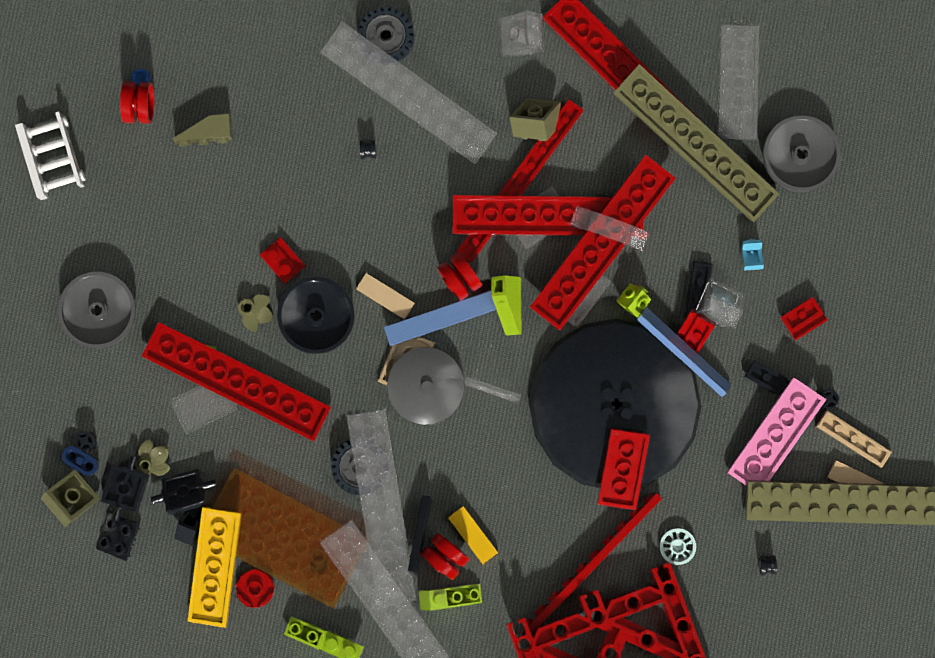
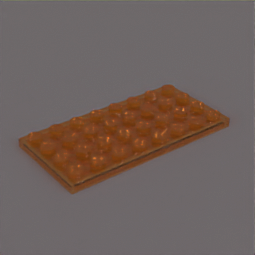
[198,467,371,609]

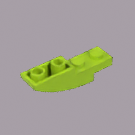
[284,616,364,658]

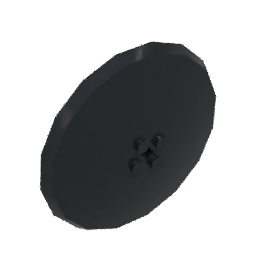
[529,319,702,488]

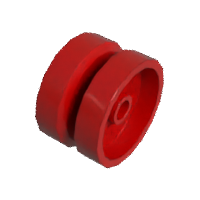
[120,81,155,124]
[436,252,482,302]
[420,532,470,580]

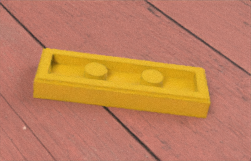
[448,506,498,564]

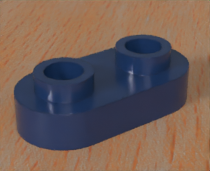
[62,446,99,475]

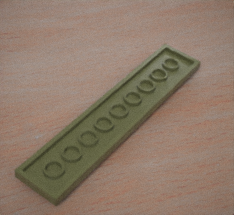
[613,64,779,222]
[745,480,935,525]

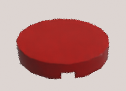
[236,569,275,608]

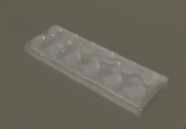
[718,25,759,140]

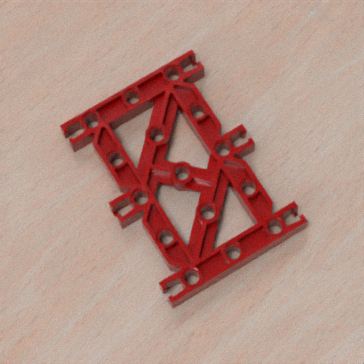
[505,562,706,658]

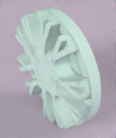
[660,528,696,565]

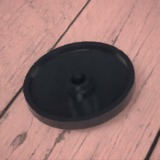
[277,277,354,354]

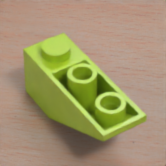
[491,276,522,335]
[418,584,482,611]

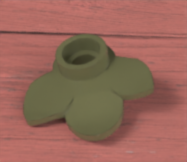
[237,294,274,332]
[136,439,171,476]

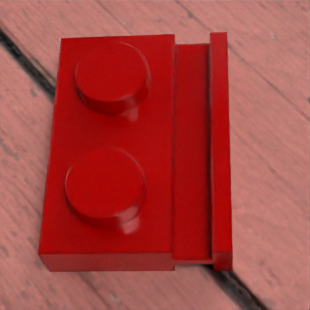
[260,237,306,284]
[780,297,828,341]
[677,309,716,354]

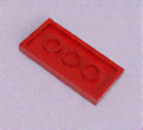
[597,428,650,510]

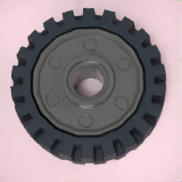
[358,7,414,65]
[331,438,389,495]

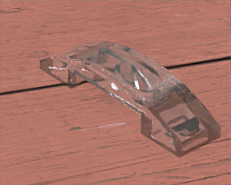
[570,207,649,251]

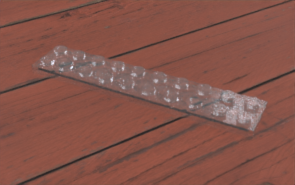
[320,21,497,164]
[347,409,416,607]
[320,520,451,658]

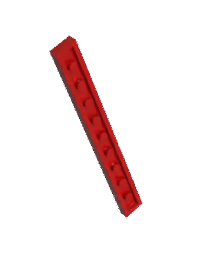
[456,99,584,264]
[521,493,662,634]

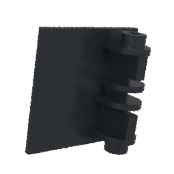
[96,512,140,561]

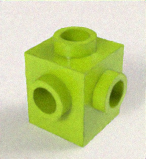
[616,283,651,317]

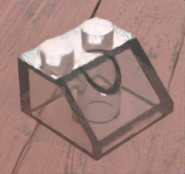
[499,11,544,56]
[695,278,744,329]

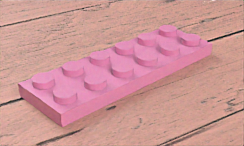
[727,377,826,486]

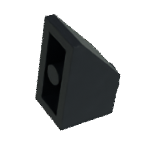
[174,503,209,546]

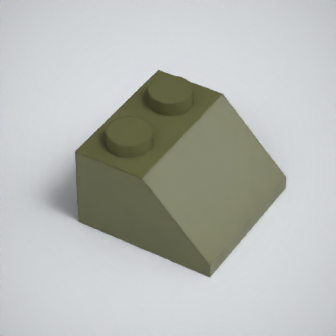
[510,98,561,141]
[40,469,100,528]

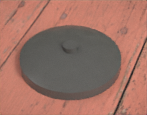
[763,115,841,192]
[58,272,136,349]
[387,347,464,425]

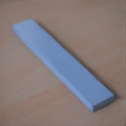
[384,291,496,346]
[637,307,731,397]

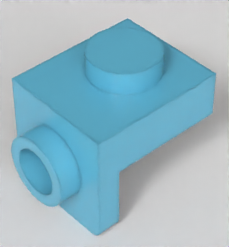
[741,239,764,271]

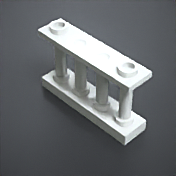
[15,112,86,200]

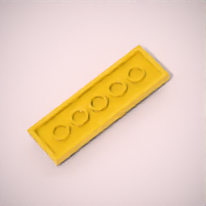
[188,507,242,628]

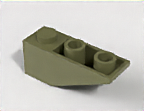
[173,114,233,147]

